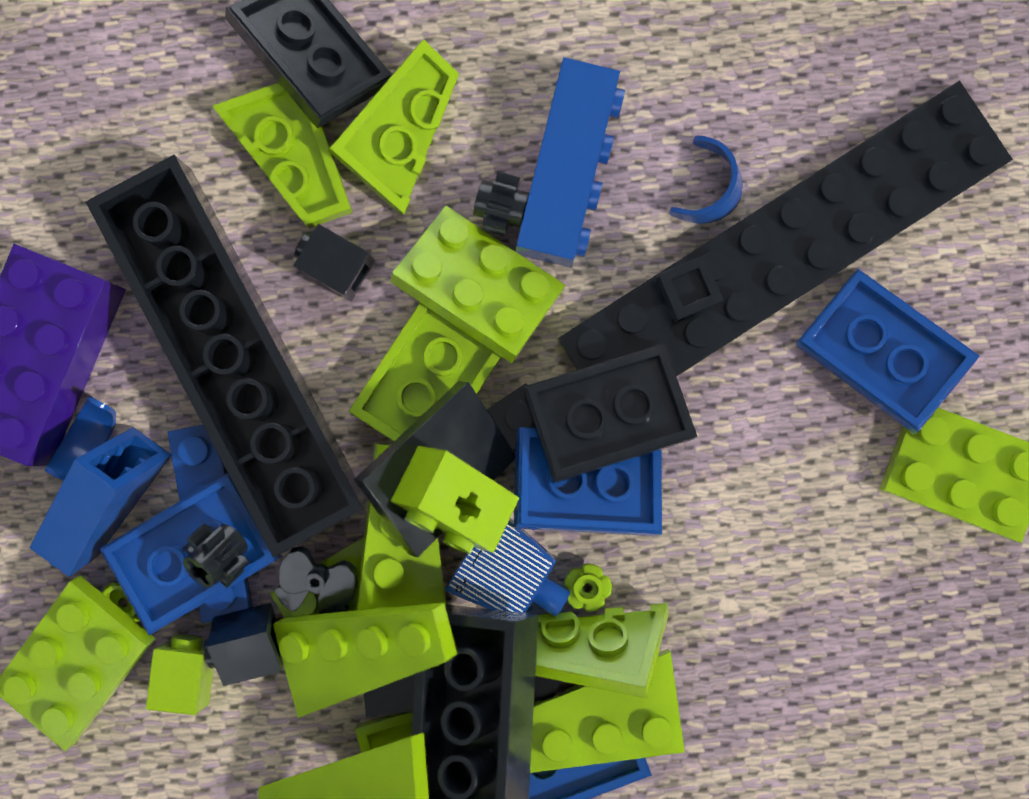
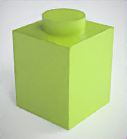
[146,634,214,715]

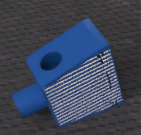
[445,518,570,617]

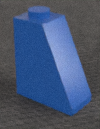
[29,427,171,577]

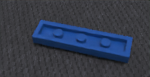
[167,425,253,623]

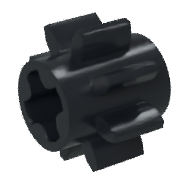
[473,171,529,236]
[182,523,249,588]

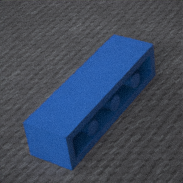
[516,57,625,268]

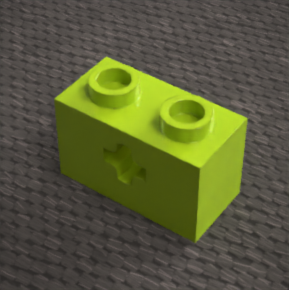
[391,446,519,554]

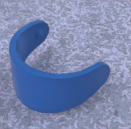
[669,135,743,224]
[44,396,116,481]

